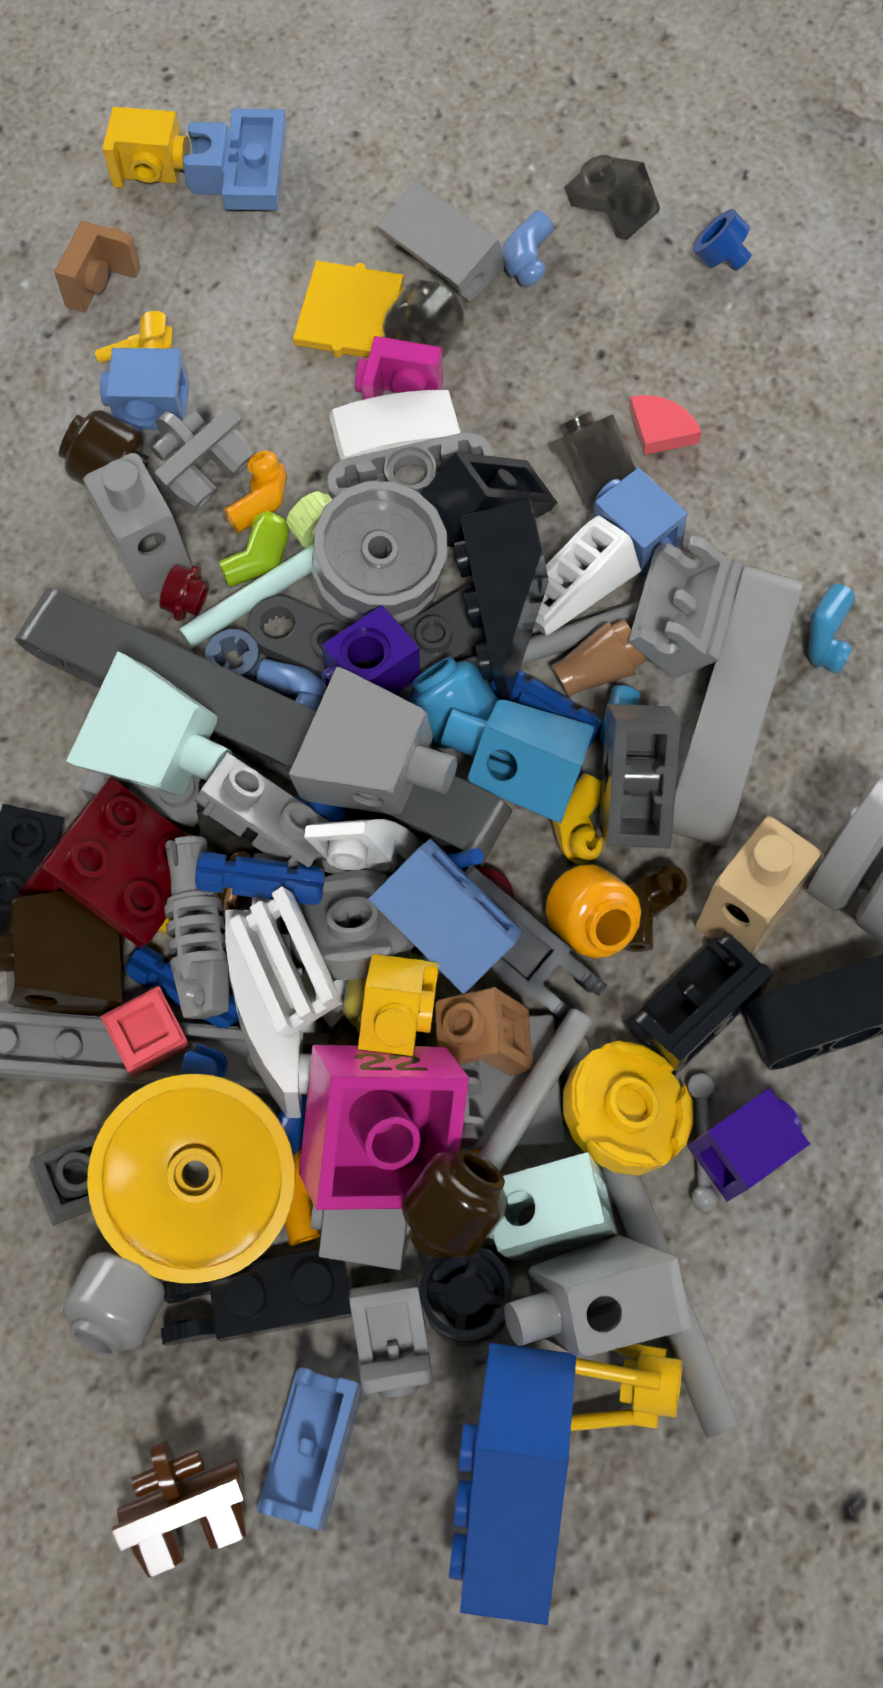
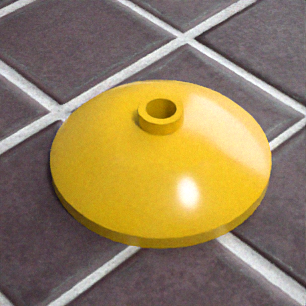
[87,1074,296,1283]

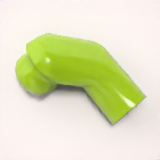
[218,511,289,588]

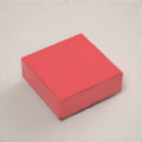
[100,986,191,1078]

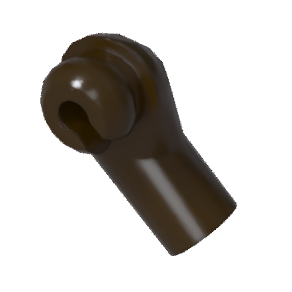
[624,864,688,952]

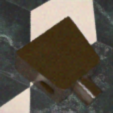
[0,890,123,1017]

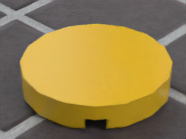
[563,1041,693,1176]

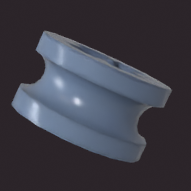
[205,629,262,682]

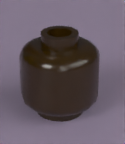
[58,410,150,486]
[401,1149,508,1259]

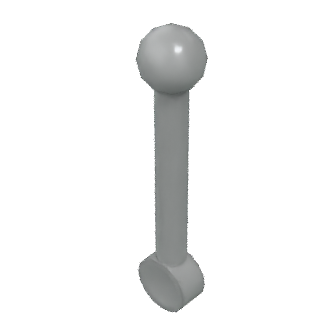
[687,1073,719,1212]

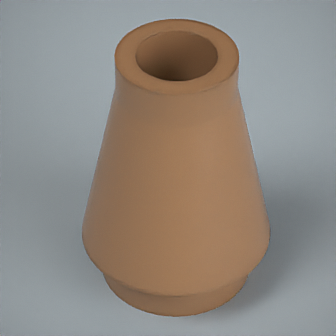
[551,619,646,698]

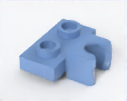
[183,109,287,210]

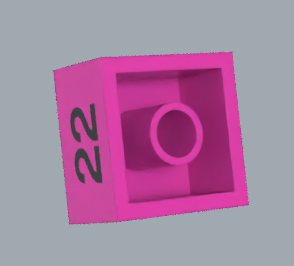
[299,1045,469,1210]

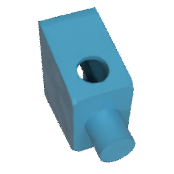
[441,700,595,823]

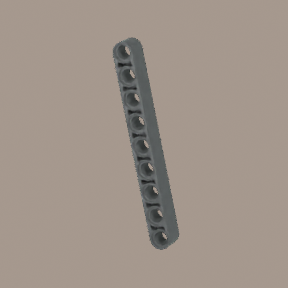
[15,588,512,868]

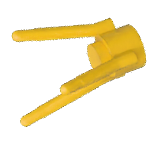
[571,1343,683,1431]

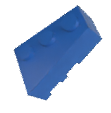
[449,1343,576,1625]

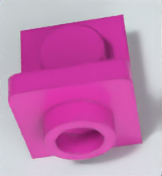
[355,336,444,400]

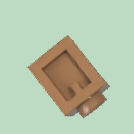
[54,220,141,313]
[435,987,533,1076]

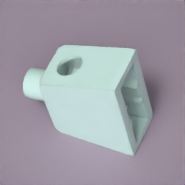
[66,652,232,796]
[482,1152,618,1261]

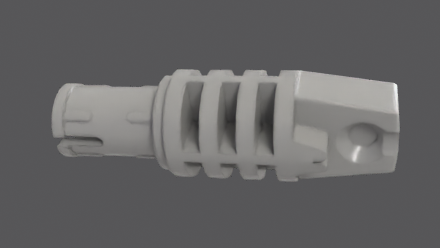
[164,836,229,1019]

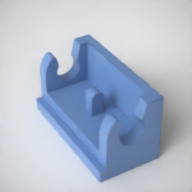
[369,839,523,994]
[256,1368,363,1531]

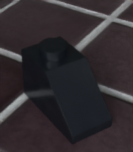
[421,452,558,547]

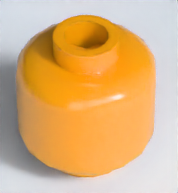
[545,865,641,959]

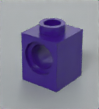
[321,605,420,694]
[687,1088,810,1202]

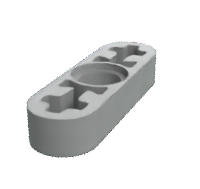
[327,432,493,499]

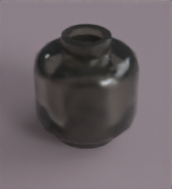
[382,279,465,358]

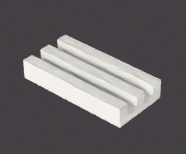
[228,886,343,1038]

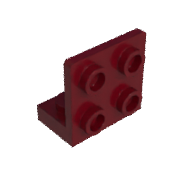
[18,776,208,948]

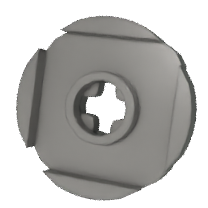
[289,870,415,982]

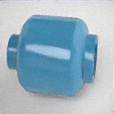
[409,657,498,749]

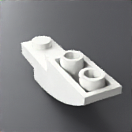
[225,853,316,1118]

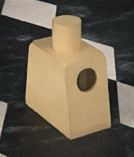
[695,816,823,956]

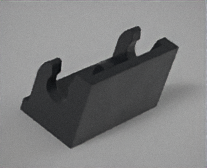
[624,932,773,1076]

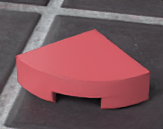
[629,395,701,455]

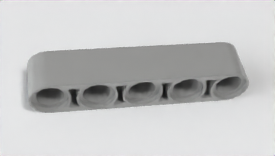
[672,566,804,848]

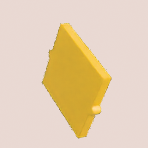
[293,260,404,358]

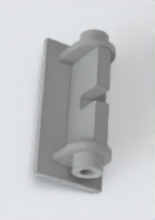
[194,752,330,870]

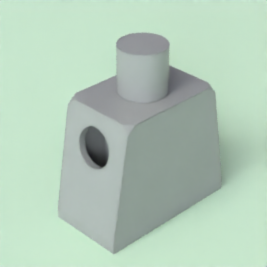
[83,453,192,599]
[289,667,457,815]
[504,1235,692,1357]

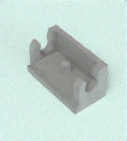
[376,180,506,302]
[628,536,743,679]

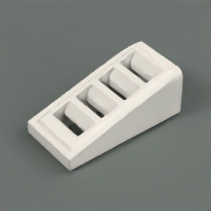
[534,515,641,636]

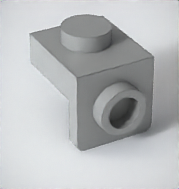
[349,1278,432,1398]

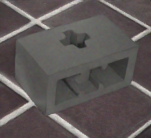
[598,704,681,849]

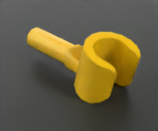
[95,311,172,364]

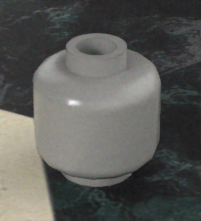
[63,1252,165,1357]

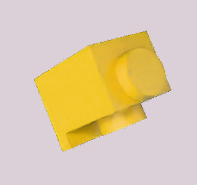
[102,106,190,188]
[358,954,439,1056]

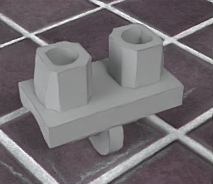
[151,406,255,514]

